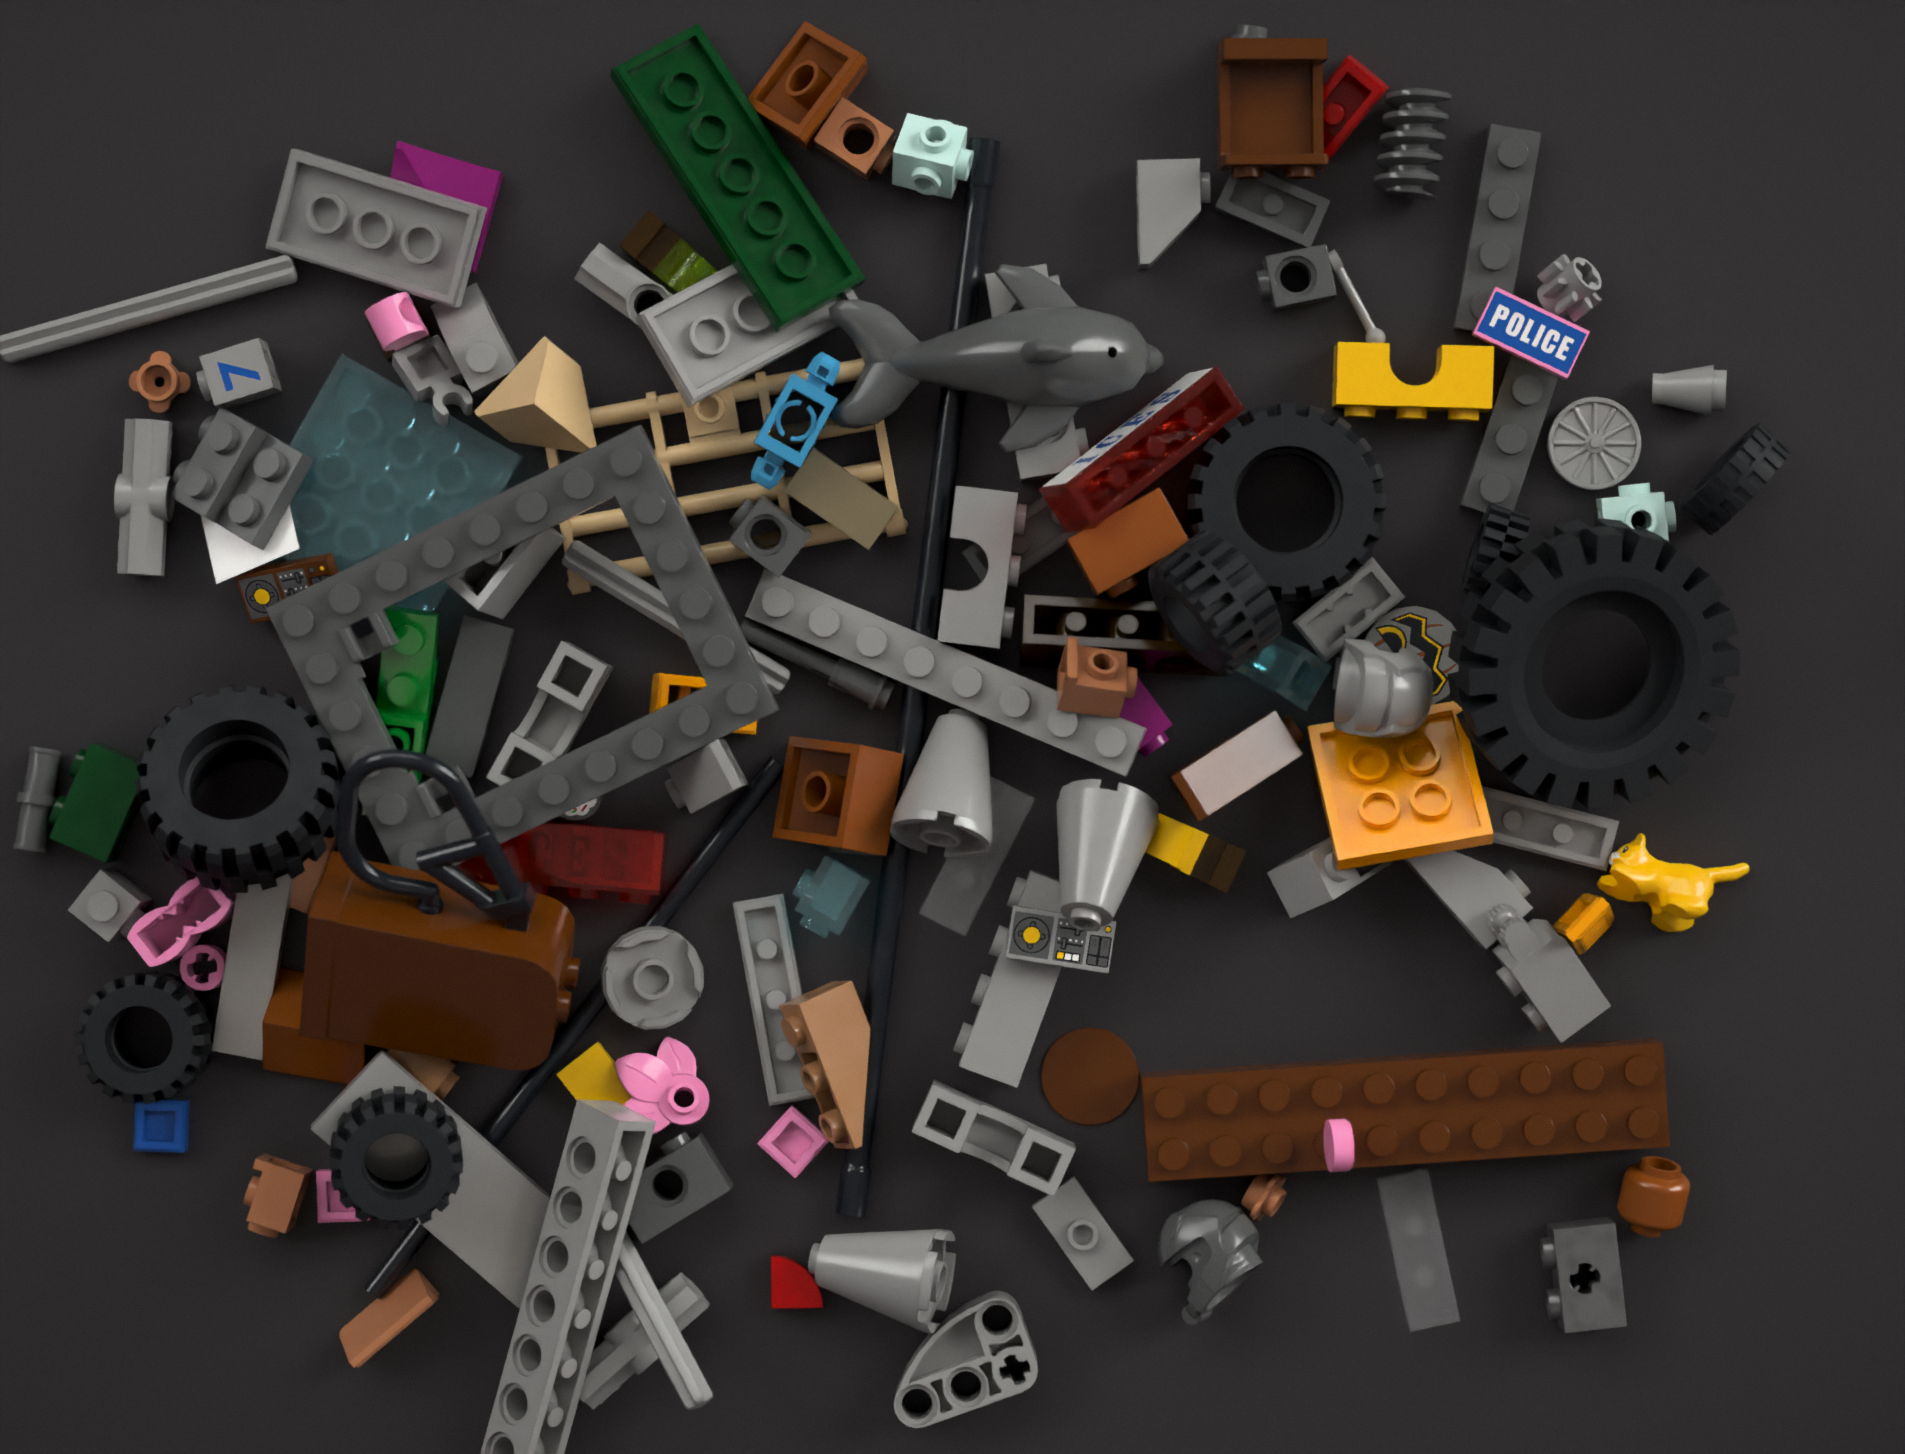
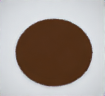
[1041,1027,1139,1125]

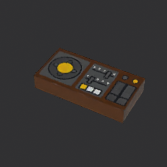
[234,553,339,624]

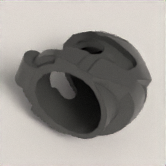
[1157,1199,1264,1325]

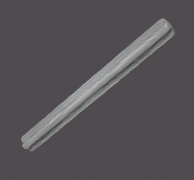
[0,255,298,363]

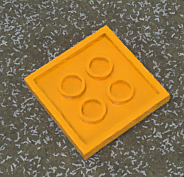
[1307,701,1494,870]

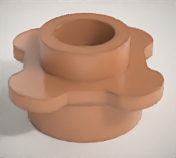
[129,351,191,413]
[1241,1174,1287,1221]

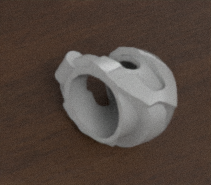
[1332,638,1433,738]

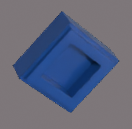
[133,1099,190,1153]

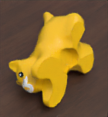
[1597,833,1750,932]

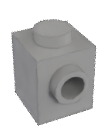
[68,867,153,942]

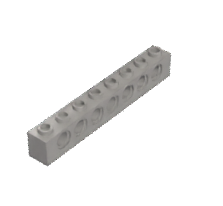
[480,1099,656,1454]

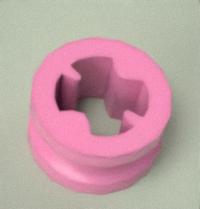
[179,944,227,991]

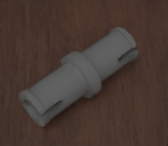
[13,746,62,853]

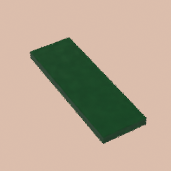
[610,23,866,332]

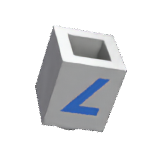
[196,338,283,409]

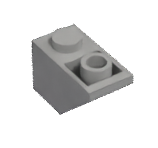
[1267,837,1392,918]

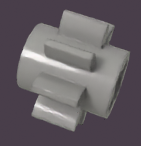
[1537,254,1602,322]

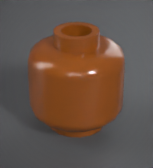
[1617,1156,1690,1237]

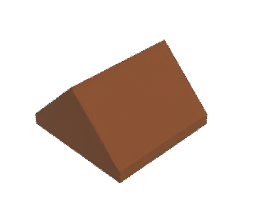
[748,21,869,152]
[262,968,372,1084]

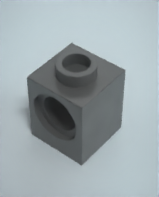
[1255,244,1337,312]
[728,494,811,578]

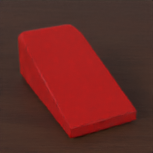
[1320,55,1390,171]

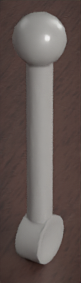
[1328,249,1386,343]

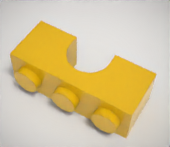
[1332,342,1494,422]

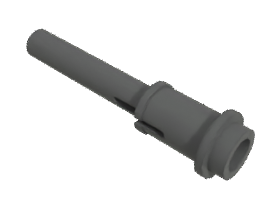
[740,618,897,711]

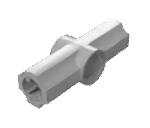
[574,243,673,329]
[114,418,175,577]
[580,1272,710,1410]

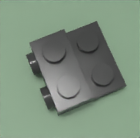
[170,407,314,550]

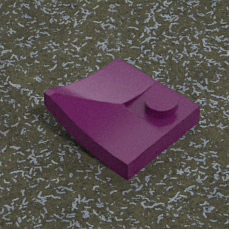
[390,140,504,274]

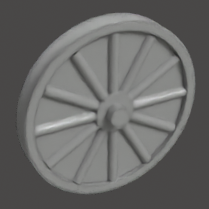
[1547,397,1641,490]

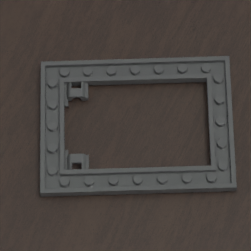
[265,425,780,871]

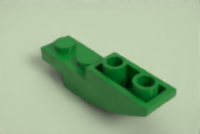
[361,606,441,815]

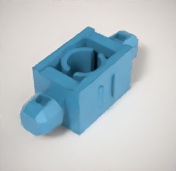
[751,352,840,490]

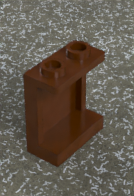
[1216,38,1328,180]

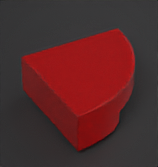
[771,1255,824,1308]

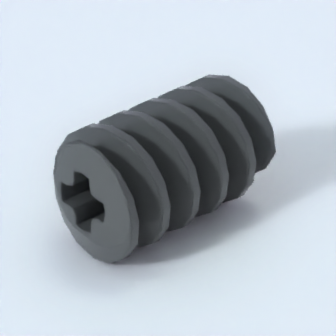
[1373,88,1452,200]

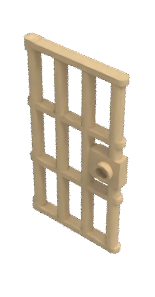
[545,358,908,595]

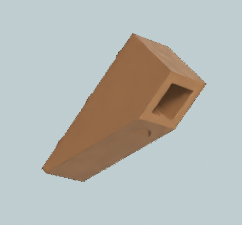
[779,980,871,1149]

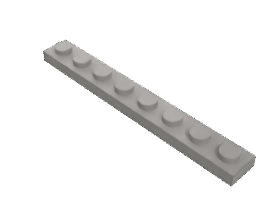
[745,569,1147,776]

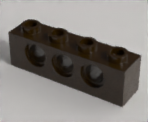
[1019,595,1226,677]

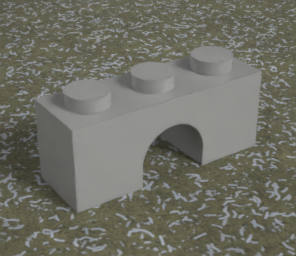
[937,485,1027,649]
[486,641,614,786]
[911,1079,1076,1196]

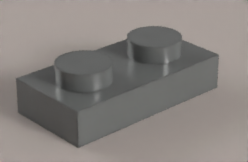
[1214,170,1331,248]

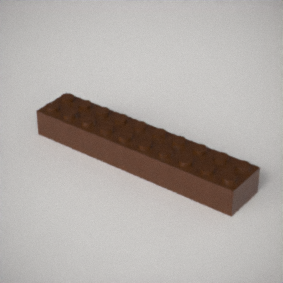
[1140,1038,1670,1182]

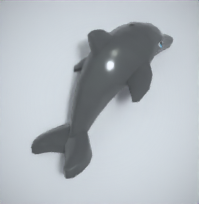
[829,264,1164,452]

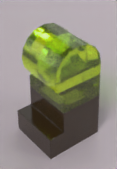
[619,210,718,293]

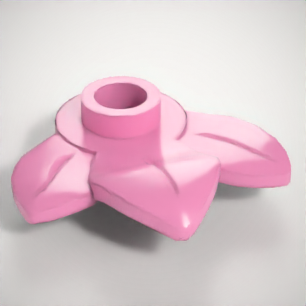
[615,1037,710,1134]

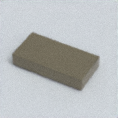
[784,447,898,550]

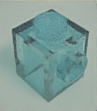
[1236,636,1332,711]
[792,854,871,938]

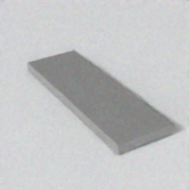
[311,1049,551,1309]

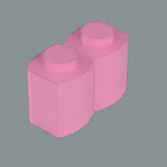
[127,876,236,967]

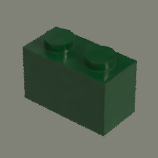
[48,743,140,863]

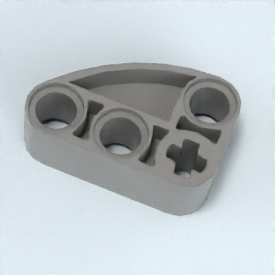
[894,1291,1038,1428]

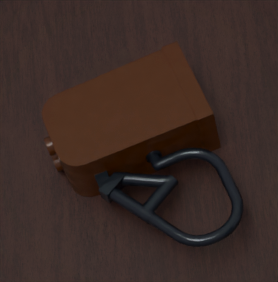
[299,749,581,1070]

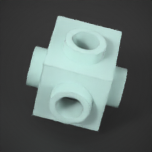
[892,113,974,199]
[1596,483,1676,542]

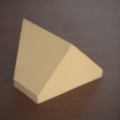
[474,336,597,453]

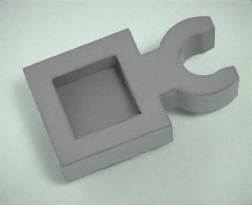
[392,334,473,426]

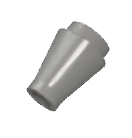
[1652,365,1727,416]

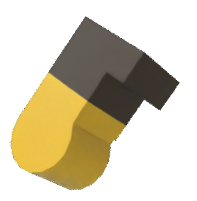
[1145,813,1247,893]

